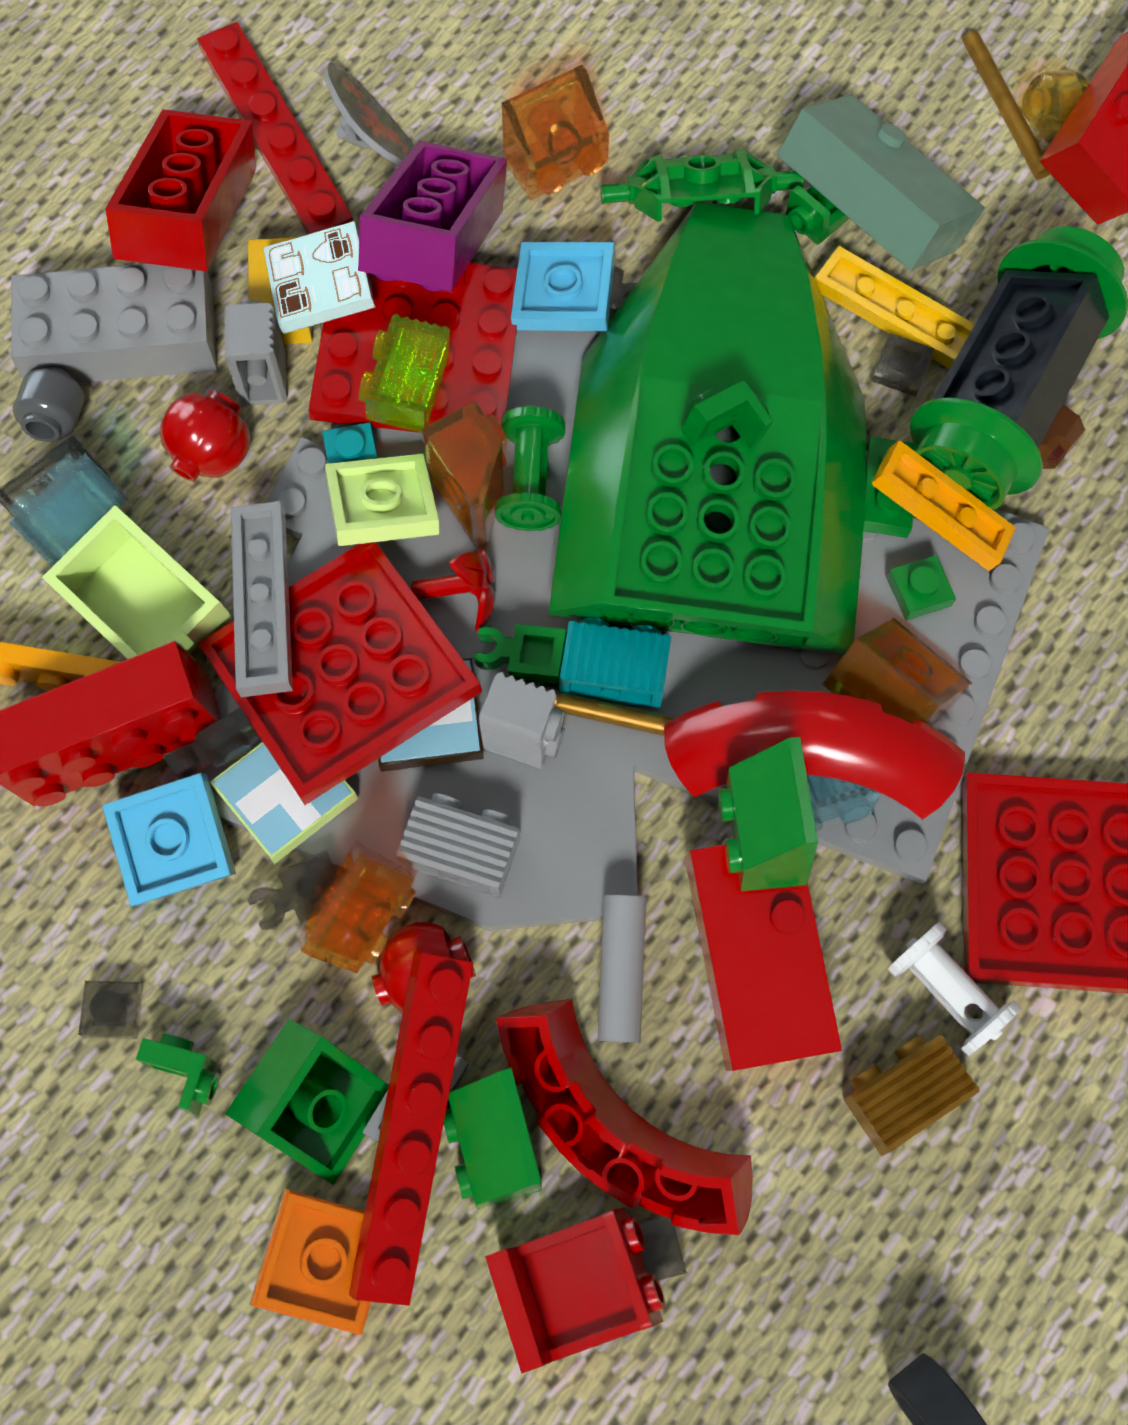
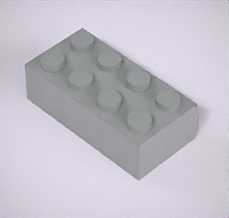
[11,264,217,383]

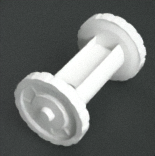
[887,921,1022,1057]

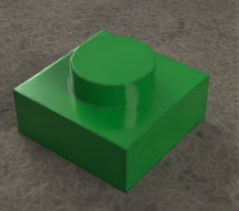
[886,555,956,621]

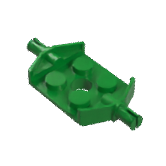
[600,150,804,222]

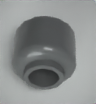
[13,367,84,442]

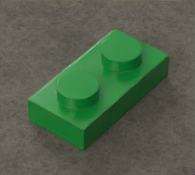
[863,436,918,538]

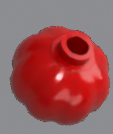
[160,390,250,482]
[371,922,476,1014]

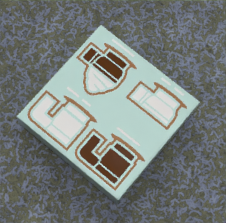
[263,221,375,334]

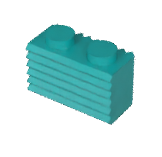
[559,618,671,708]

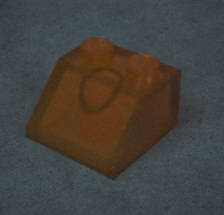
[502,65,609,201]
[422,401,507,549]
[822,618,972,727]
[300,840,416,973]

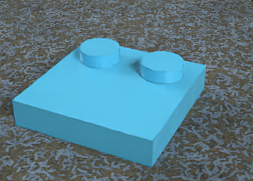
[511,242,616,331]
[102,773,236,907]

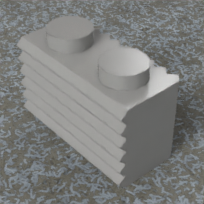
[225,301,288,405]
[479,672,565,769]
[396,793,521,898]

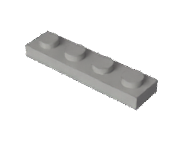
[231,501,293,697]

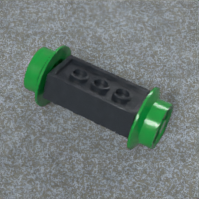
[910,226,1128,510]

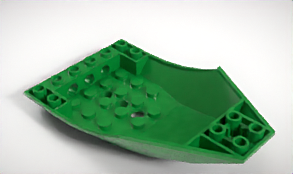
[548,202,867,656]

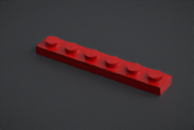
[197,22,353,235]
[349,952,473,1306]

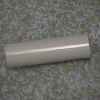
[598,895,646,1043]

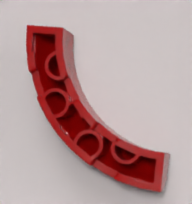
[664,690,965,820]
[496,999,753,1235]

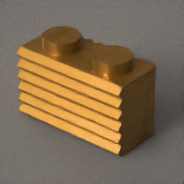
[843,1034,980,1156]

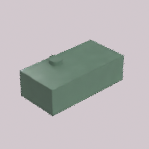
[777,94,985,271]

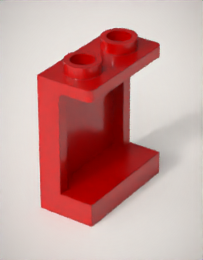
[485,1208,666,1374]

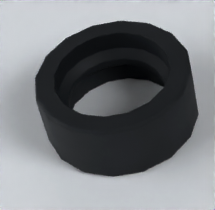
[888,1353,987,1425]

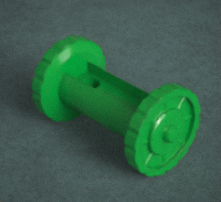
[495,406,566,531]

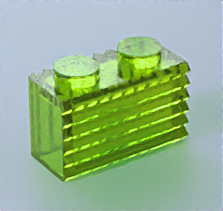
[359,314,450,434]

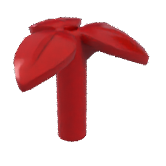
[411,547,496,632]

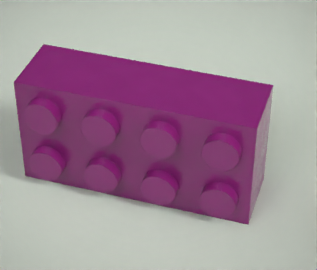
[358,140,507,291]

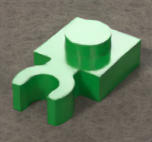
[473,624,567,684]

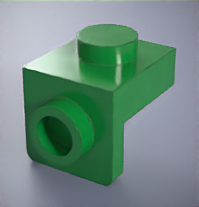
[786,185,850,245]
[681,380,772,448]
[135,1034,219,1116]

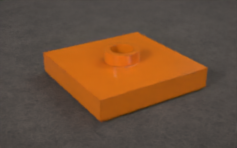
[249,1189,371,1335]

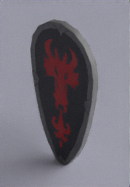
[324,62,414,165]

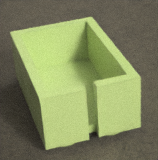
[42,505,234,661]

